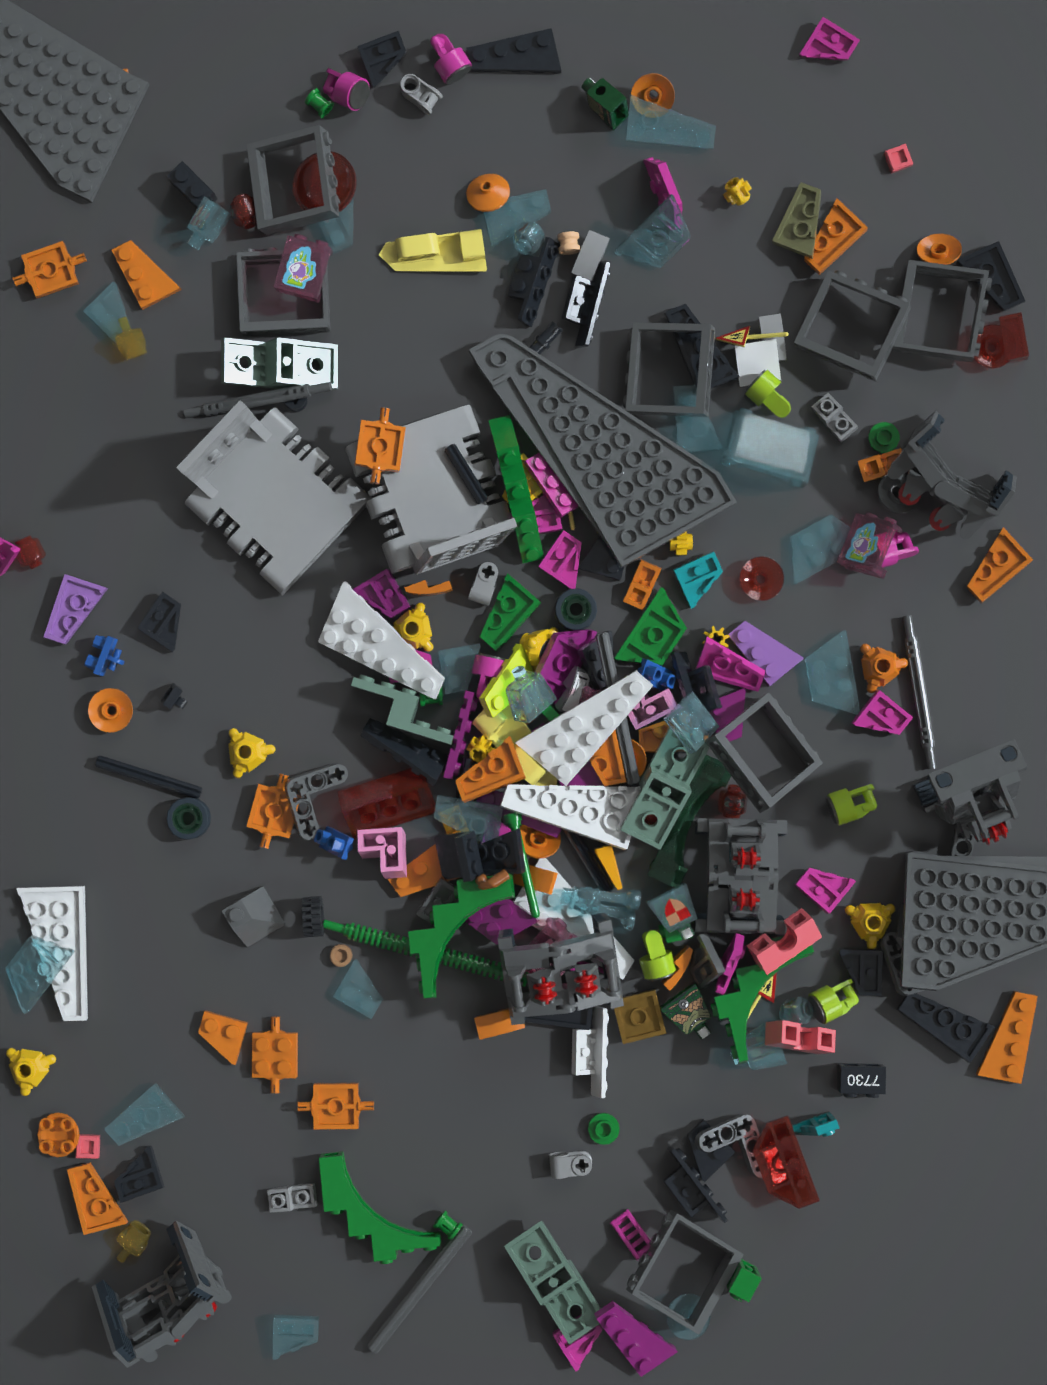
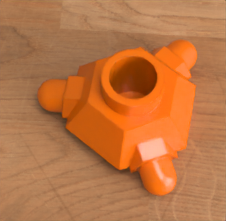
[860,644,908,693]

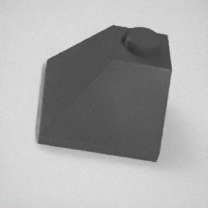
[222,886,286,947]

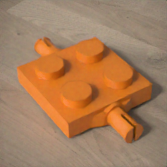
[13,241,87,299]
[354,408,406,484]
[246,774,302,849]
[252,1016,298,1094]
[298,1083,374,1130]

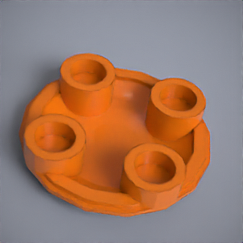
[37,1112,80,1158]

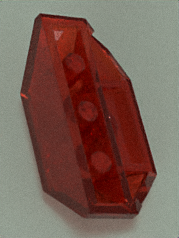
[752,1115,820,1209]

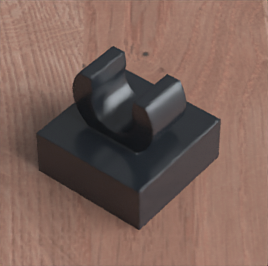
[161,683,188,709]

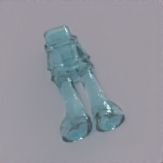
[560,886,641,931]

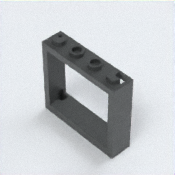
[247,125,340,235]
[236,245,331,336]
[893,260,992,363]
[794,270,911,382]
[623,322,715,417]
[705,693,823,813]
[626,1210,744,1335]

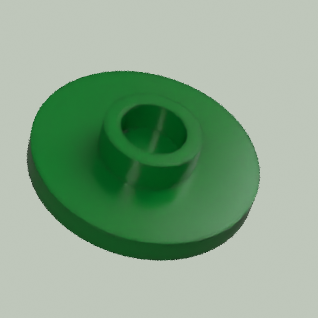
[868,422,900,453]
[588,1113,620,1145]

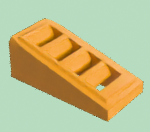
[594,845,623,890]

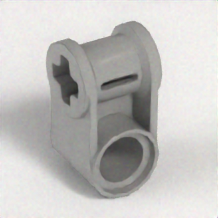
[401,74,443,115]
[468,562,498,606]
[549,1151,592,1179]

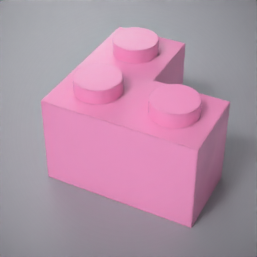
[628,688,679,730]
[358,827,407,879]

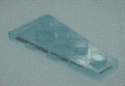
[626,95,716,150]

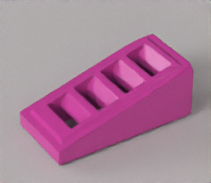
[610,1209,651,1260]

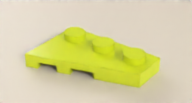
[479,644,538,718]

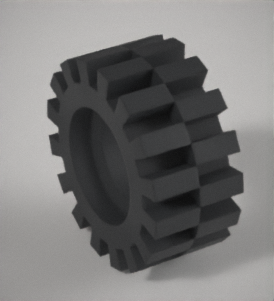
[302,896,324,937]

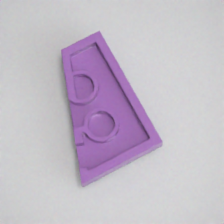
[44,574,108,644]
[728,621,804,686]

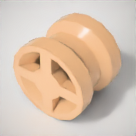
[557,231,580,255]

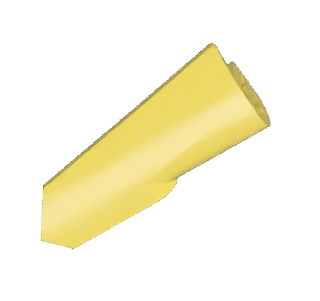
[379,229,487,272]
[472,704,557,786]

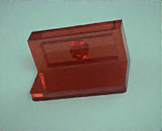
[999,312,1029,362]

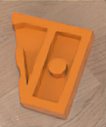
[198,1010,248,1065]

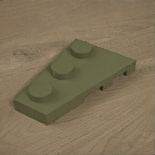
[772,182,821,259]

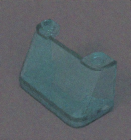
[719,408,819,488]

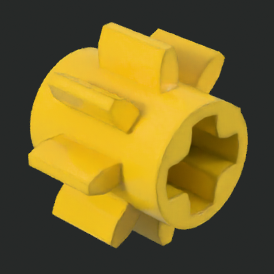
[723,177,752,205]
[670,532,693,555]
[702,626,730,648]
[466,735,495,763]

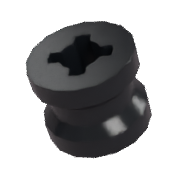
[285,397,308,412]

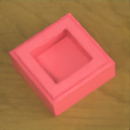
[884,144,913,174]
[76,1134,100,1159]

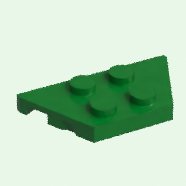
[614,587,687,666]

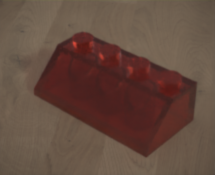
[338,768,438,839]

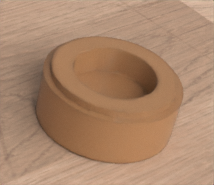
[330,944,353,967]

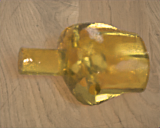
[115,317,147,360]
[116,1220,151,1262]

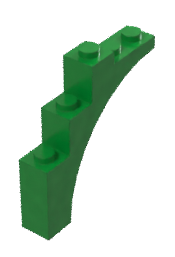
[488,415,544,563]
[405,874,515,998]
[711,935,814,1064]
[319,1151,441,1264]

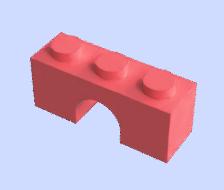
[747,908,822,975]
[765,1020,836,1055]

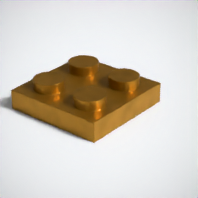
[614,989,666,1044]

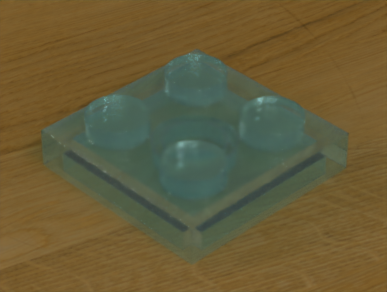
[664,692,720,754]

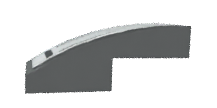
[555,666,591,713]

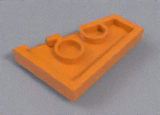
[112,240,182,310]

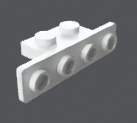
[572,1006,609,1098]

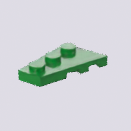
[480,573,541,652]

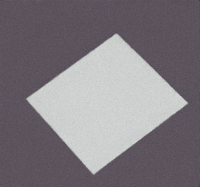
[735,339,781,387]

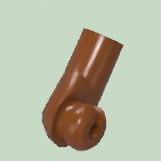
[475,869,510,890]

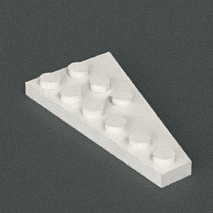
[318,581,445,699]
[515,671,653,786]
[500,785,641,850]
[515,858,634,979]
[16,886,88,1021]

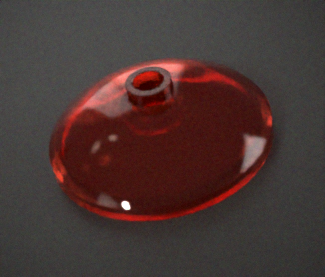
[293,151,357,212]

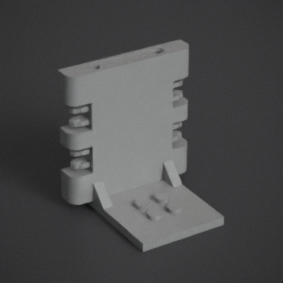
[176,400,372,595]
[345,405,517,575]

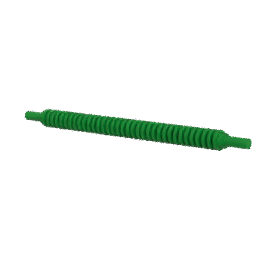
[323,920,535,987]

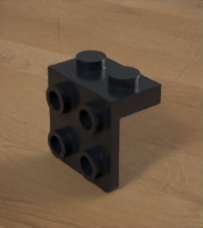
[435,831,484,882]

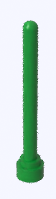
[503,812,540,918]

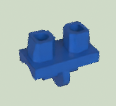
[84,635,125,676]
[637,658,677,691]
[314,826,354,860]

